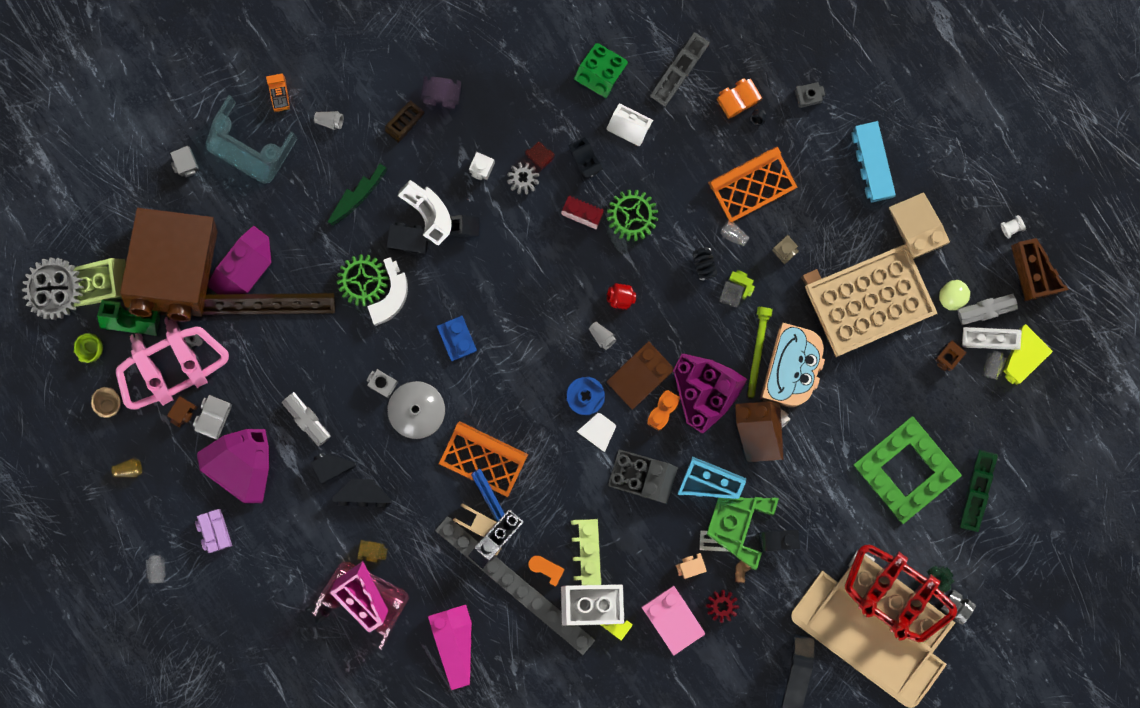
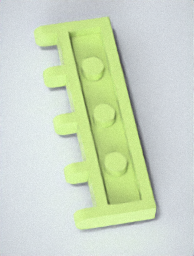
[571,519,601,585]

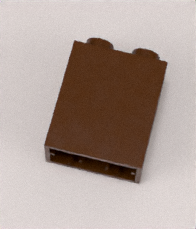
[120,208,217,322]

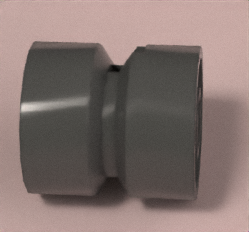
[939,589,976,625]

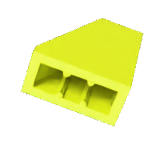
[1003,324,1053,385]

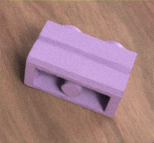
[195,509,232,553]

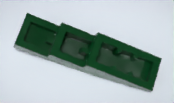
[328,163,387,226]
[959,450,998,532]

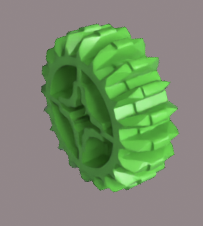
[607,190,658,241]
[337,254,389,306]

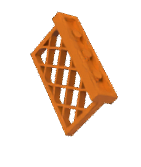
[708,147,798,223]
[439,421,529,497]

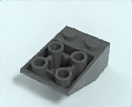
[608,450,678,504]

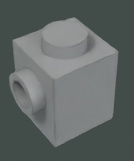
[170,146,199,178]

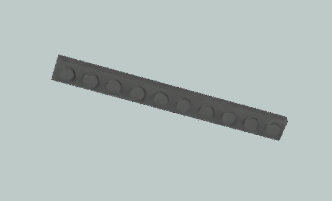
[435,516,595,655]

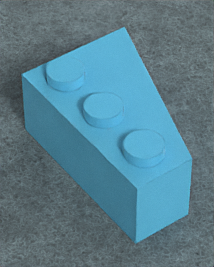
[678,456,746,499]

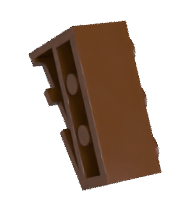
[1011,238,1069,301]

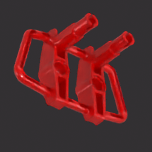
[845,545,957,643]

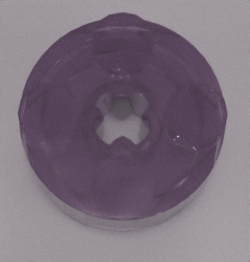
[421,76,462,109]

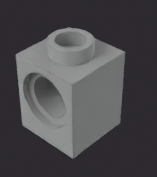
[367,369,398,398]

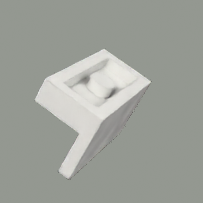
[607,103,653,146]

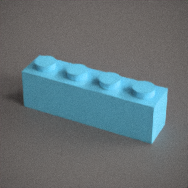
[851,121,896,203]

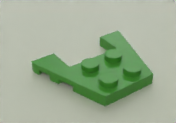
[706,497,779,570]

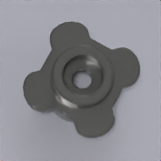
[184,334,203,348]

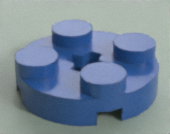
[567,377,605,415]

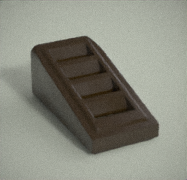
[385,100,425,143]

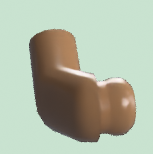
[735,560,751,583]

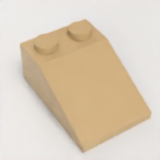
[889,192,950,259]

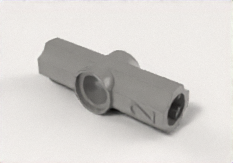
[957,294,1018,325]
[282,392,331,447]

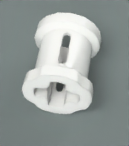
[1001,215,1026,239]

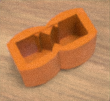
[717,78,762,119]
[647,390,679,431]

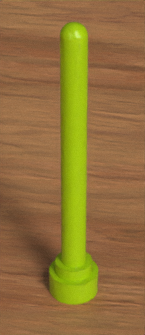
[747,307,773,399]

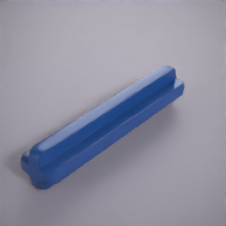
[471,469,504,522]

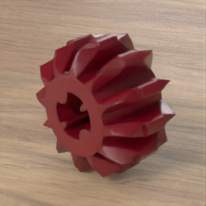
[706,590,739,623]

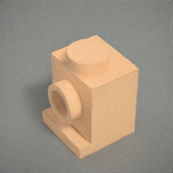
[676,553,707,579]

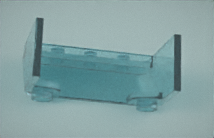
[206,95,298,184]

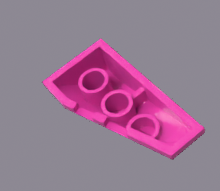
[428,605,472,690]

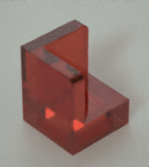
[525,142,555,170]

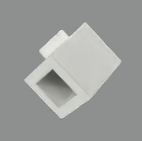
[469,152,495,180]

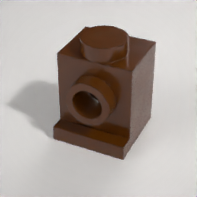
[935,340,967,371]
[167,396,198,427]

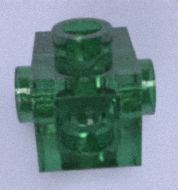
[925,565,954,593]

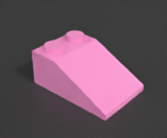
[641,586,705,655]

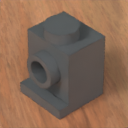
[795,82,825,108]

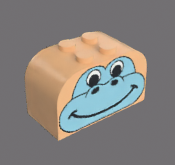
[760,323,825,407]

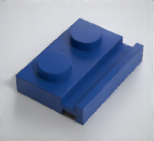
[437,316,477,362]

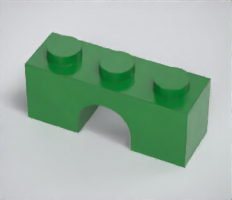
[97,300,160,336]

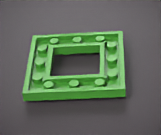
[853,416,962,524]

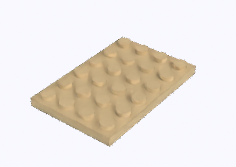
[805,244,937,357]

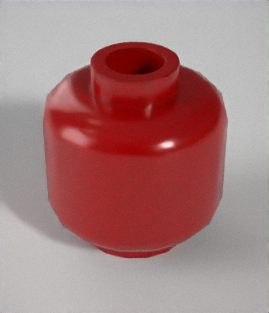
[607,283,636,309]

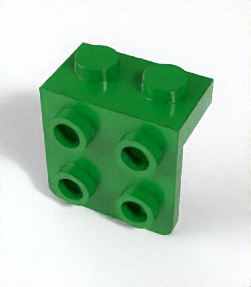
[574,43,628,98]

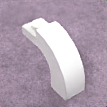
[398,180,451,246]
[367,257,408,326]

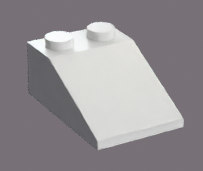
[561,585,624,626]

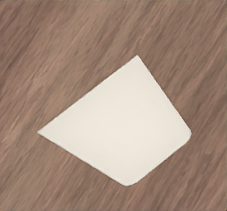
[577,413,616,452]

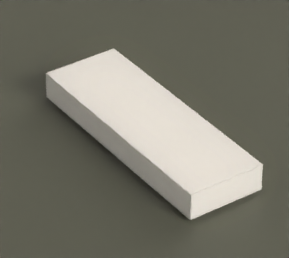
[962,327,1022,350]

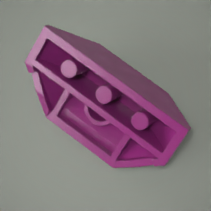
[208,226,272,294]

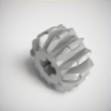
[507,162,539,195]

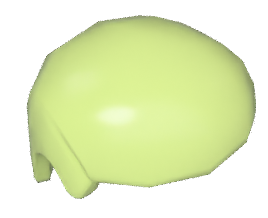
[939,280,970,310]

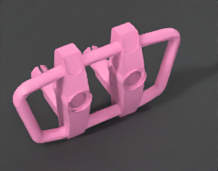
[116,317,229,410]

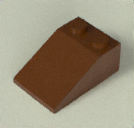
[607,341,674,410]
[735,401,784,462]

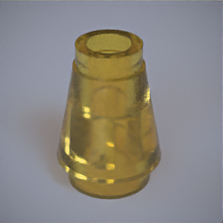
[112,458,142,477]

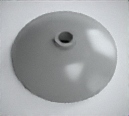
[388,381,445,439]

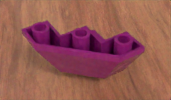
[673,354,747,433]
[197,429,269,503]

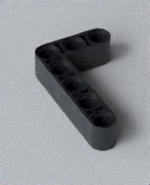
[780,634,814,708]

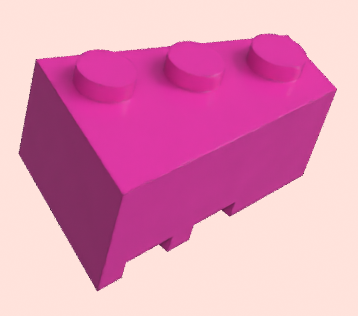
[330,561,388,633]

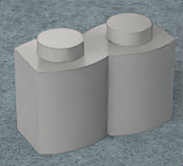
[193,395,232,440]

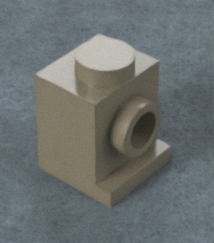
[772,235,799,265]

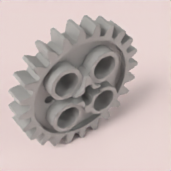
[22,258,84,320]

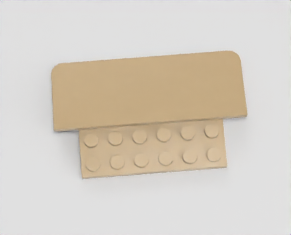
[792,555,955,708]

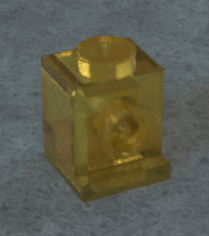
[357,540,388,562]

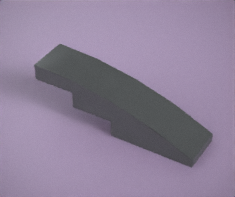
[650,32,710,107]

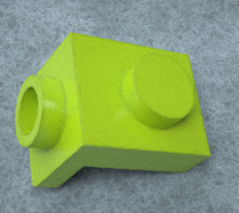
[729,270,755,299]

